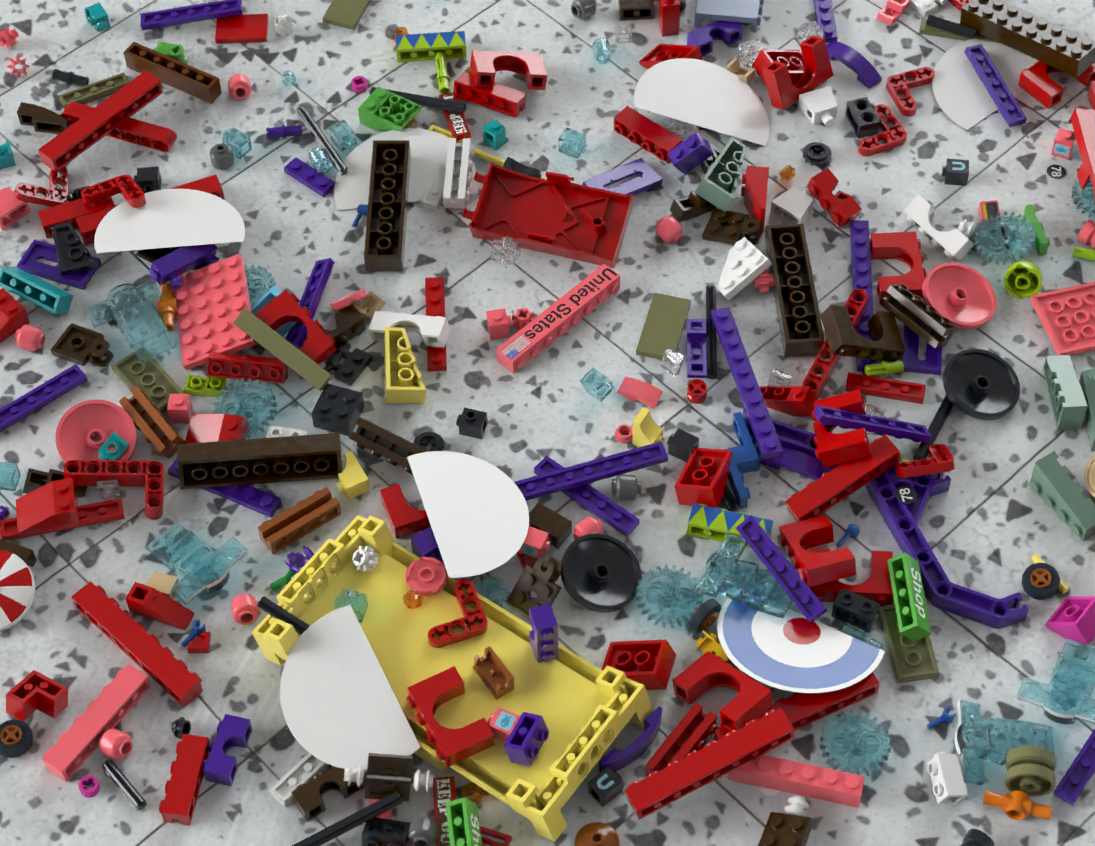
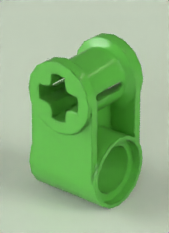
[155,42,187,64]

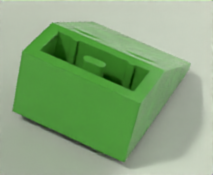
[358,87,422,130]

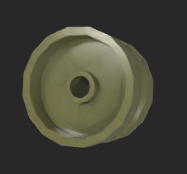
[1005,746,1056,797]

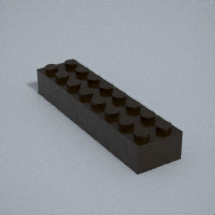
[960,0,1095,78]
[364,140,411,271]
[765,223,825,357]
[177,433,342,490]

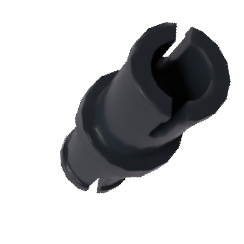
[52,69,89,87]

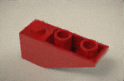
[759,386,817,417]
[125,582,195,630]

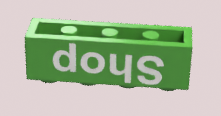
[887,552,931,642]
[445,797,482,846]

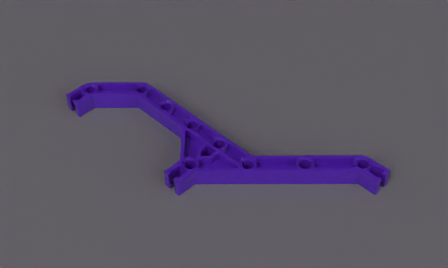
[743,408,1029,629]

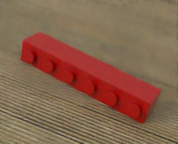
[785,434,902,522]

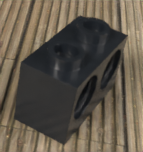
[845,97,881,139]

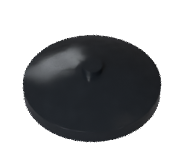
[943,349,1020,420]
[561,533,642,613]

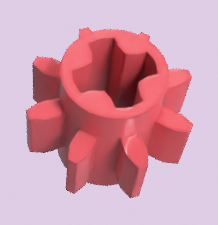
[0,27,19,48]
[6,56,30,77]
[753,269,774,293]
[512,308,534,330]

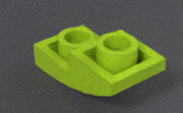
[183,374,227,397]

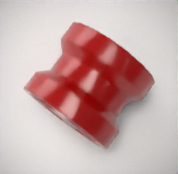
[687,379,707,404]

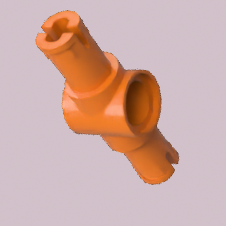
[157,283,178,332]
[983,790,1053,820]

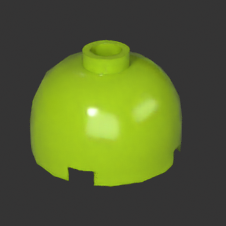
[1004,261,1043,299]

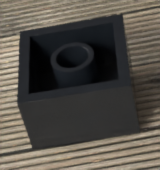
[311,383,365,436]

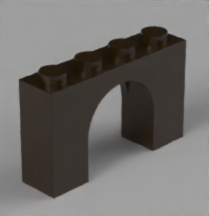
[820,305,906,362]

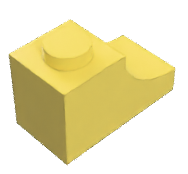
[632,407,665,447]
[337,450,370,500]

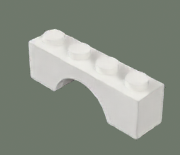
[903,194,974,261]
[368,311,451,348]

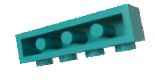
[0,266,73,315]

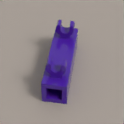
[149,244,218,291]

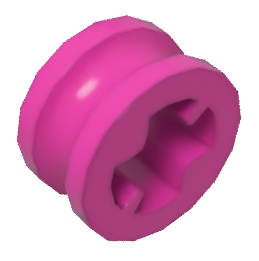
[351,76,368,93]
[78,775,100,798]

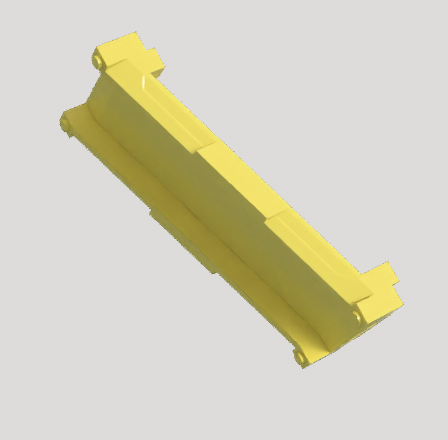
[252,515,654,842]

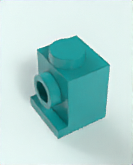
[84,2,111,32]
[483,119,509,150]
[0,141,16,169]
[98,432,129,460]

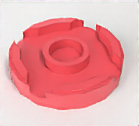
[330,289,367,311]
[405,557,448,596]

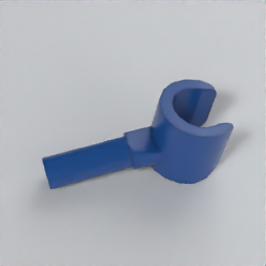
[352,204,368,228]
[836,524,860,548]
[181,619,206,647]
[927,706,956,730]

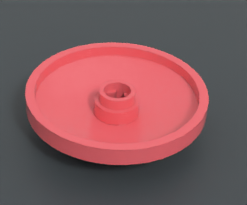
[922,263,997,330]
[55,399,137,463]

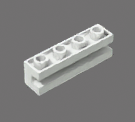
[443,138,474,209]

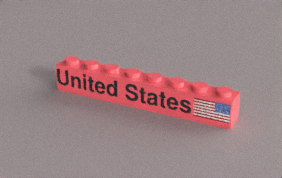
[496,264,620,373]

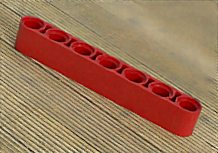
[60,102,177,152]
[802,289,868,400]

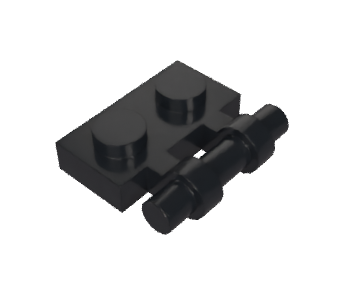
[323,342,372,386]

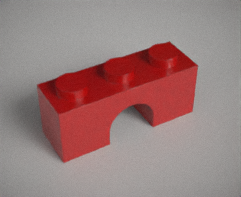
[806,168,862,228]

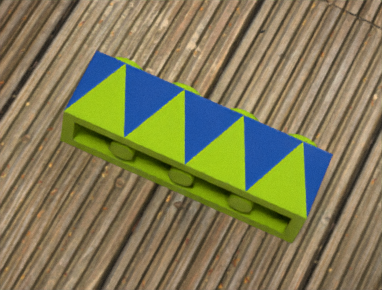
[396,31,467,62]
[687,503,773,548]

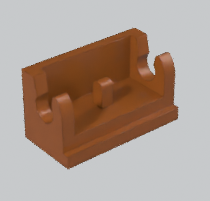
[472,646,514,700]

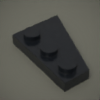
[51,223,98,276]

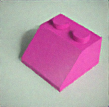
[1045,596,1095,644]

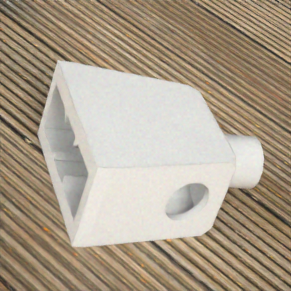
[798,86,838,127]
[770,188,814,224]

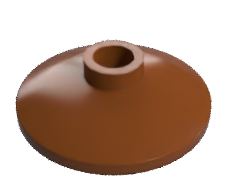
[575,822,619,846]

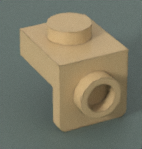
[727,58,756,84]
[353,291,386,320]

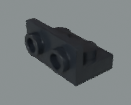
[831,588,880,633]
[362,817,411,846]

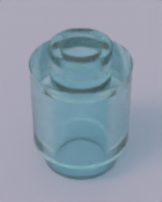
[592,38,611,64]
[308,147,332,174]

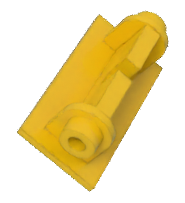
[696,630,732,665]

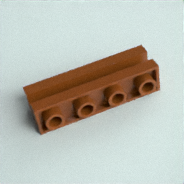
[118,385,186,459]
[258,487,342,554]

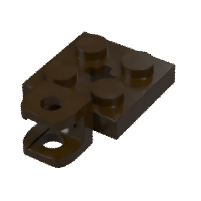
[702,208,762,245]
[50,323,113,367]
[507,556,563,616]

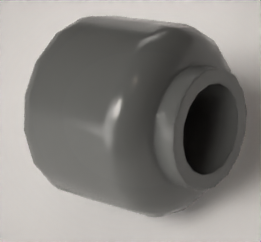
[571,0,597,20]
[210,143,234,170]
[612,474,641,501]
[408,816,438,846]

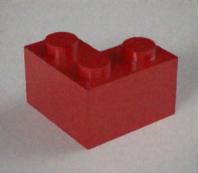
[6,670,68,722]

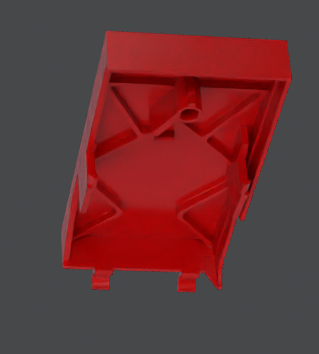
[462,163,634,269]

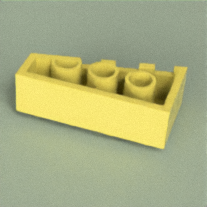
[384,327,426,404]

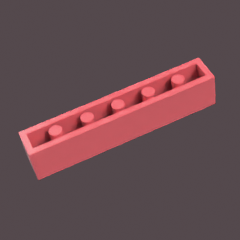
[42,664,151,782]
[728,755,865,808]

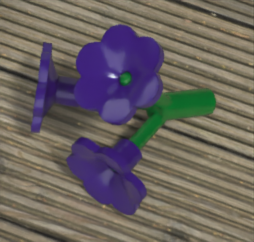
[270,546,314,591]

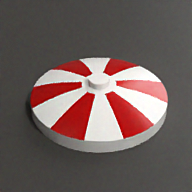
[0,550,35,631]

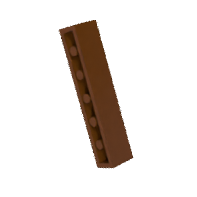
[123,42,222,104]

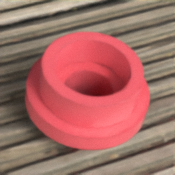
[615,424,633,443]

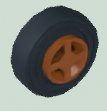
[1022,563,1060,600]
[689,598,722,633]
[0,719,33,758]

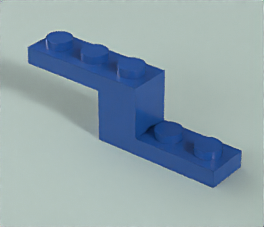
[724,412,761,509]

